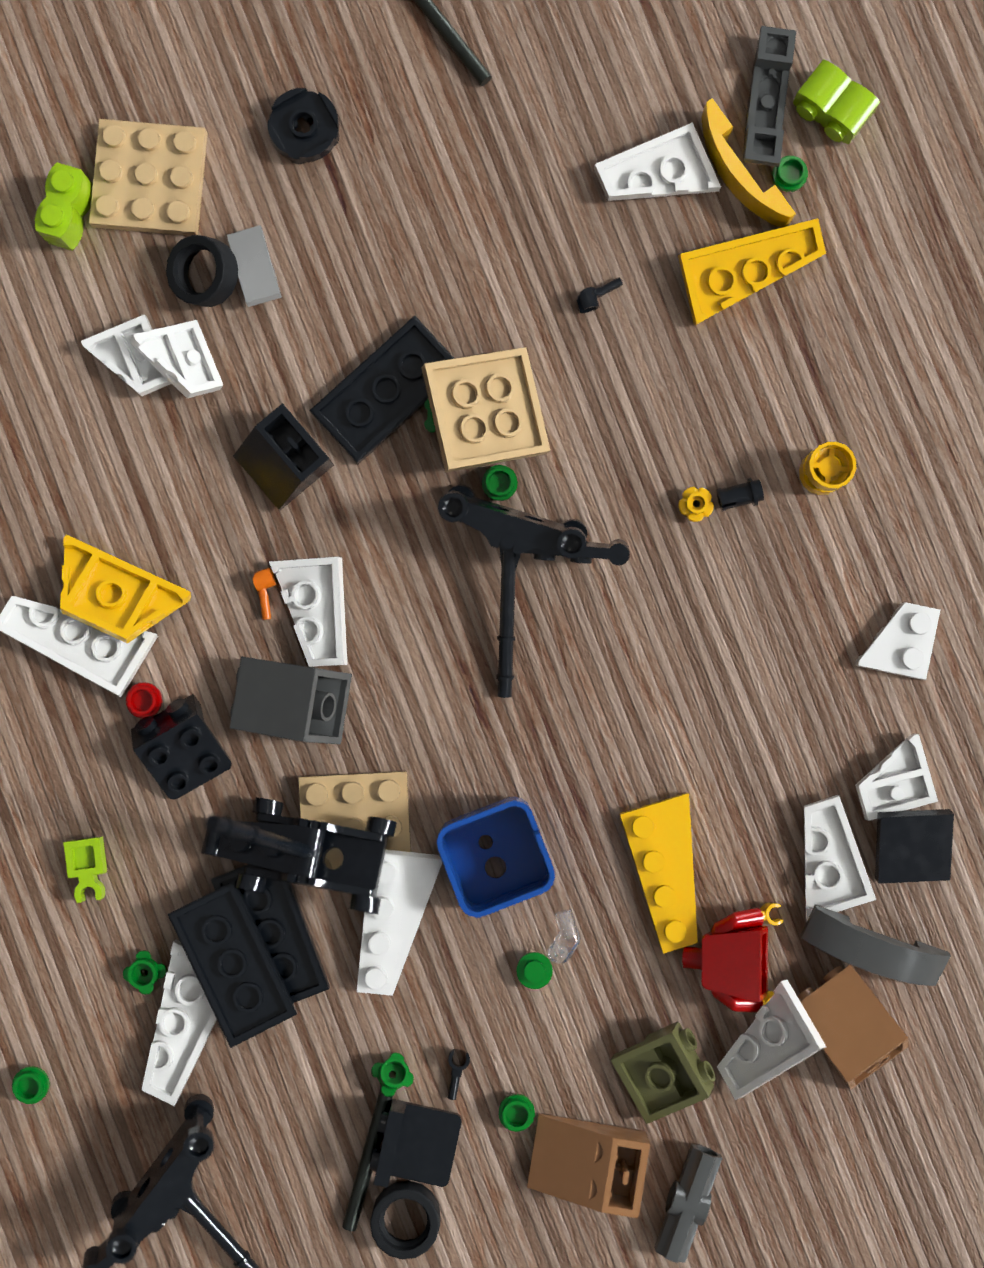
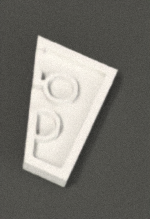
[269,557,347,667]
[717,980,826,1100]

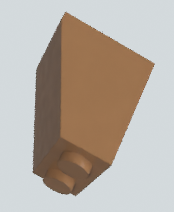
[797,964,909,1090]

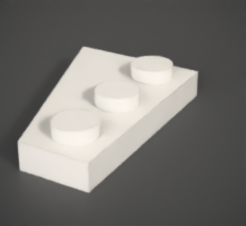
[594,122,721,201]
[804,795,876,922]

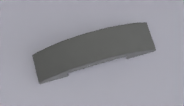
[743,26,796,167]
[801,905,951,986]

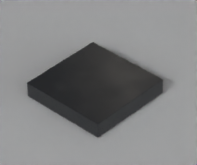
[875,809,954,884]

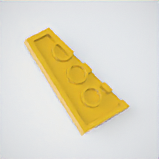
[678,218,826,325]
[619,793,698,954]

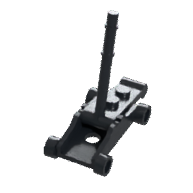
[438,484,630,698]
[201,798,397,915]
[82,1094,260,1268]

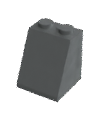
[230,656,352,744]

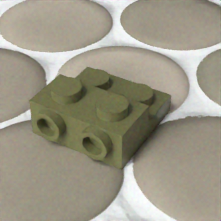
[610,1021,715,1124]

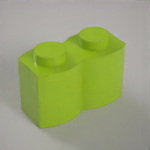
[793,59,880,145]
[35,162,93,251]

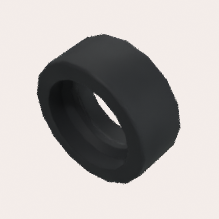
[166,235,238,307]
[370,1180,441,1260]

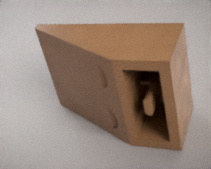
[527,1113,650,1219]

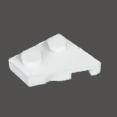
[81,315,172,396]
[130,320,223,398]
[855,602,940,680]
[855,734,938,821]

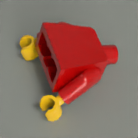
[682,903,783,1013]

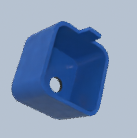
[437,797,555,918]

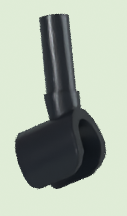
[577,278,623,314]
[447,1049,470,1100]

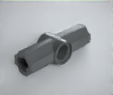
[654,1144,722,1263]

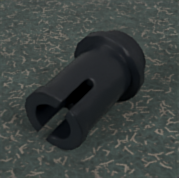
[716,478,764,511]

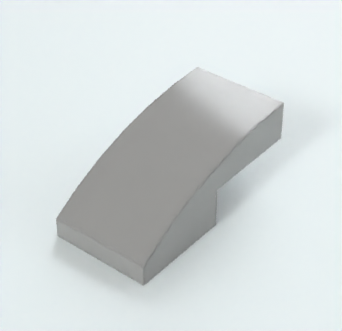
[227,225,282,307]

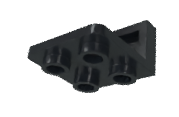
[131,694,232,799]
[369,1099,462,1188]

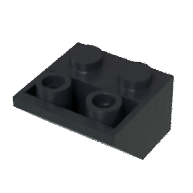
[233,403,334,511]

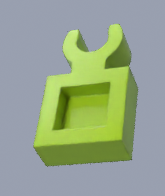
[63,836,107,903]

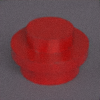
[126,683,163,718]

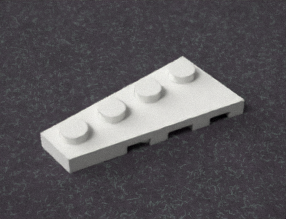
[0,596,158,698]
[357,850,443,996]
[142,940,217,1106]

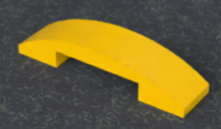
[702,98,796,228]

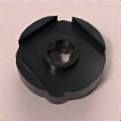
[268,88,340,164]

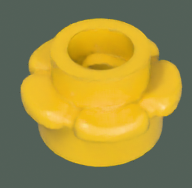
[678,487,714,522]

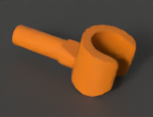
[253,568,277,620]

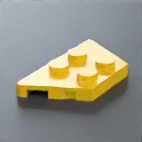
[60,534,192,643]

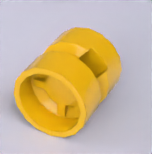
[799,442,856,495]

